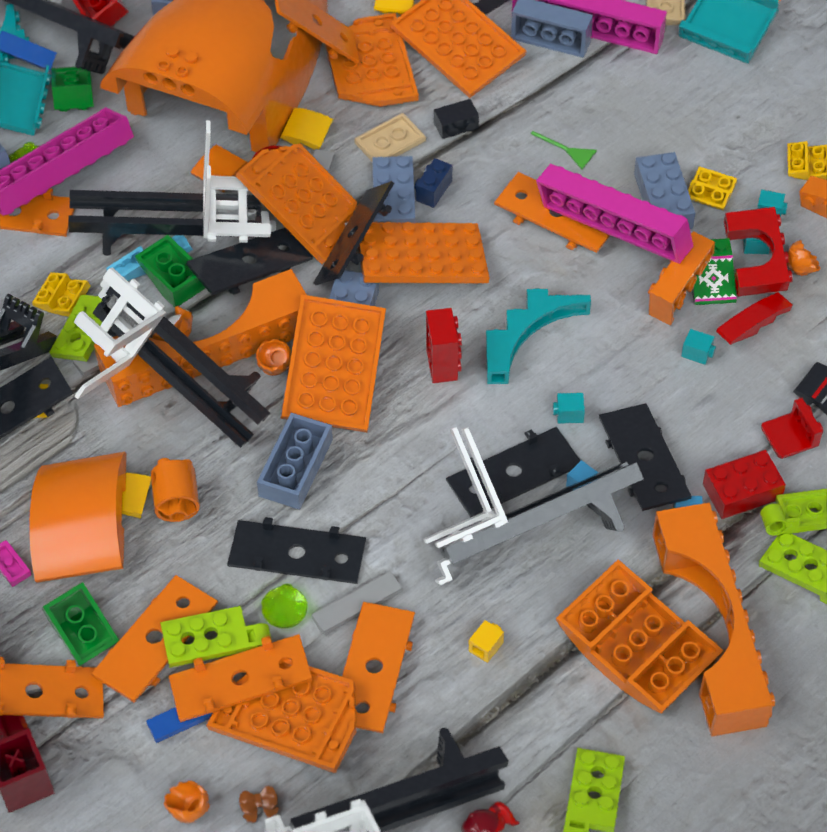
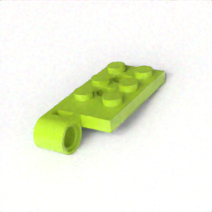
[49,288,103,362]
[760,489,827,536]
[759,534,827,604]
[160,606,272,668]
[563,748,625,832]

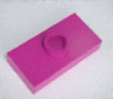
[0,540,32,587]

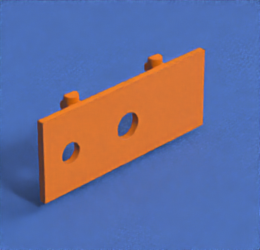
[275,0,360,64]
[494,172,610,253]
[0,188,75,237]
[91,575,218,703]
[342,602,415,733]
[169,634,313,723]
[0,657,104,719]

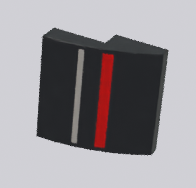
[793,362,827,415]

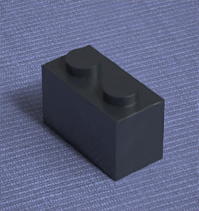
[434,99,479,139]

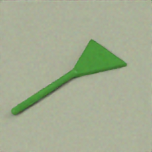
[531,131,597,170]

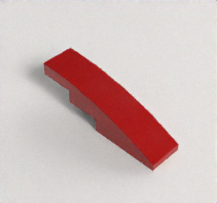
[716,292,793,345]

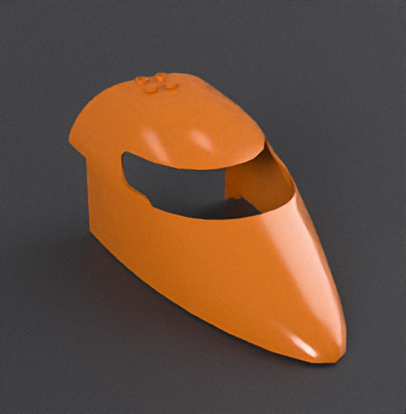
[100,0,328,152]

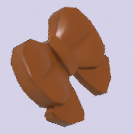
[239,785,279,823]

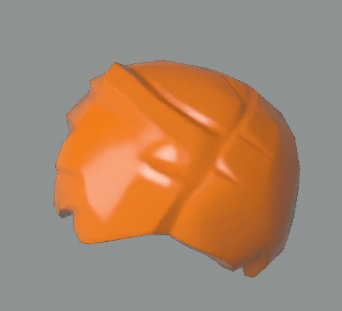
[787,240,821,276]
[256,339,291,376]
[164,780,210,824]

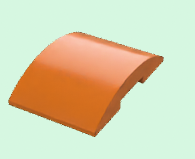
[29,451,127,583]
[556,559,724,714]

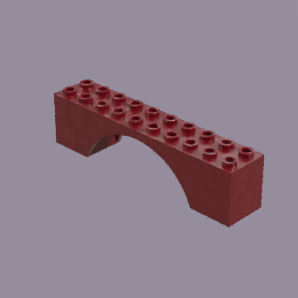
[0,715,55,813]

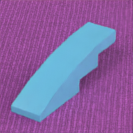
[106,235,193,281]

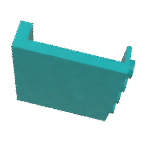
[679,0,779,64]
[0,61,51,136]

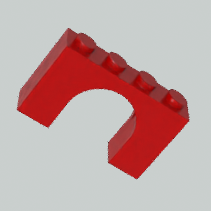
[724,207,792,297]

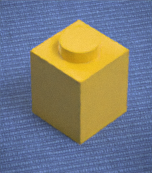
[468,620,504,663]

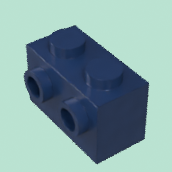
[414,158,453,208]

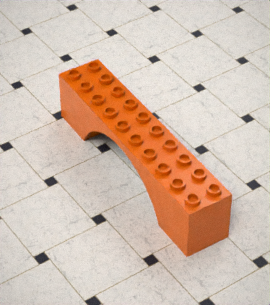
[94,269,307,407]
[652,502,775,737]

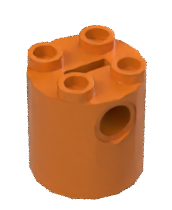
[151,458,200,522]

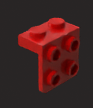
[761,398,823,459]

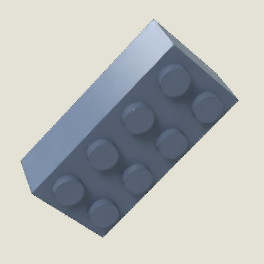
[511,0,593,58]
[634,152,695,229]
[372,156,415,223]
[329,270,379,306]
[257,413,333,510]

